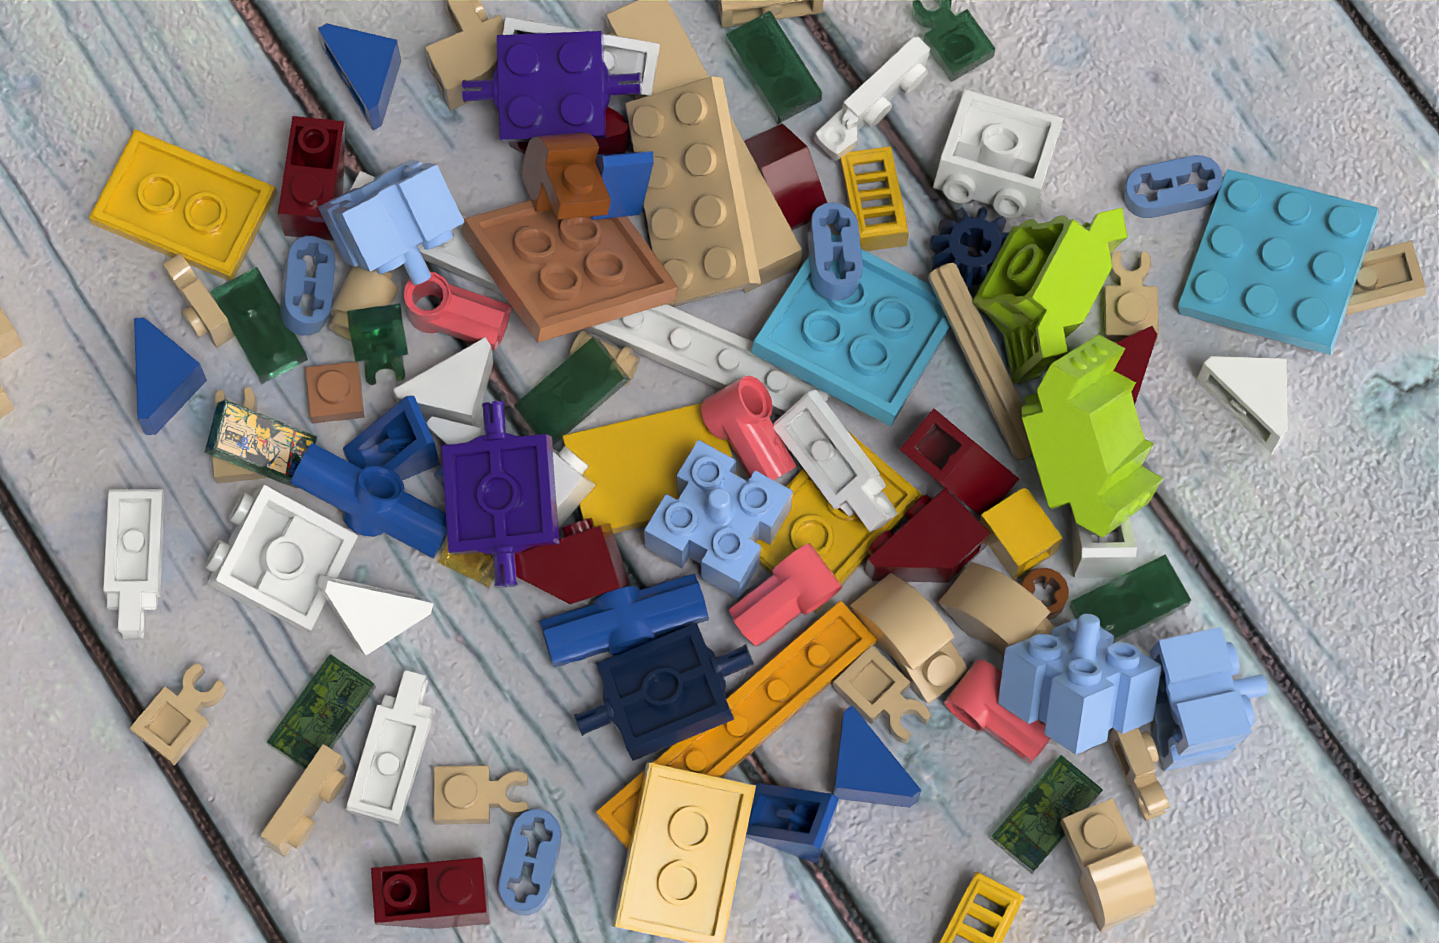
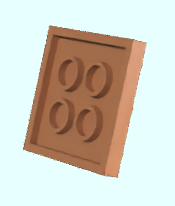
[461,200,678,343]

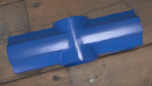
[290,443,447,559]
[540,573,709,668]

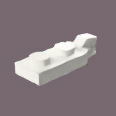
[814,37,931,161]
[773,390,898,532]
[103,489,165,639]
[346,670,433,827]

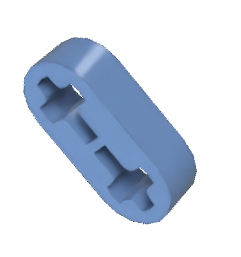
[1123,155,1223,218]
[807,202,863,301]
[280,236,335,335]
[499,809,562,916]

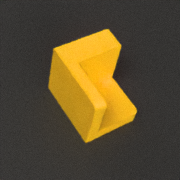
[979,488,1063,580]

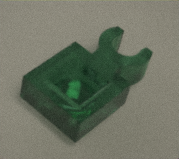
[911,0,996,82]
[347,303,408,385]

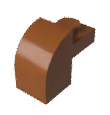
[521,132,611,220]

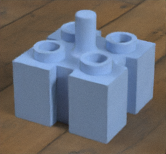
[318,160,465,285]
[644,440,793,599]
[998,614,1162,755]
[1149,627,1268,772]

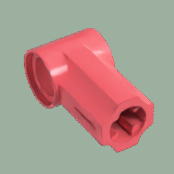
[403,272,511,351]
[701,376,797,480]
[728,543,843,647]
[944,659,1051,765]

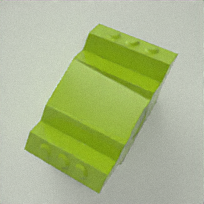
[972,207,1128,385]
[1022,334,1163,538]

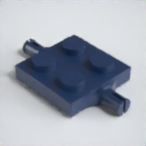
[574,623,755,761]

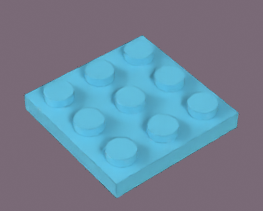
[1178,169,1379,355]
[750,233,951,427]

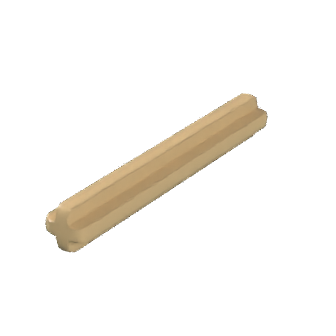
[928,263,1033,461]

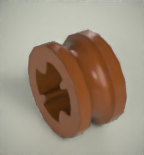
[1021,568,1069,620]

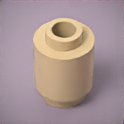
[329,266,398,344]

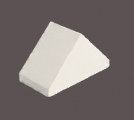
[393,337,493,427]
[1197,356,1288,453]
[1070,504,1137,578]
[317,574,433,655]

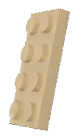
[625,76,761,307]

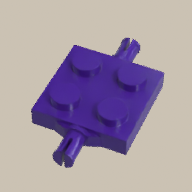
[462,31,642,143]
[441,401,559,588]

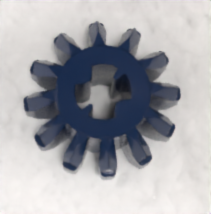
[929,206,1009,292]

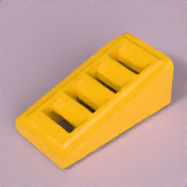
[840,146,909,251]
[940,872,1025,943]

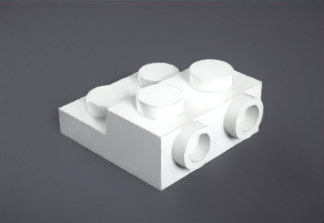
[933,89,1064,218]
[204,485,358,632]

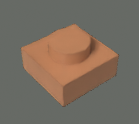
[305,361,365,424]

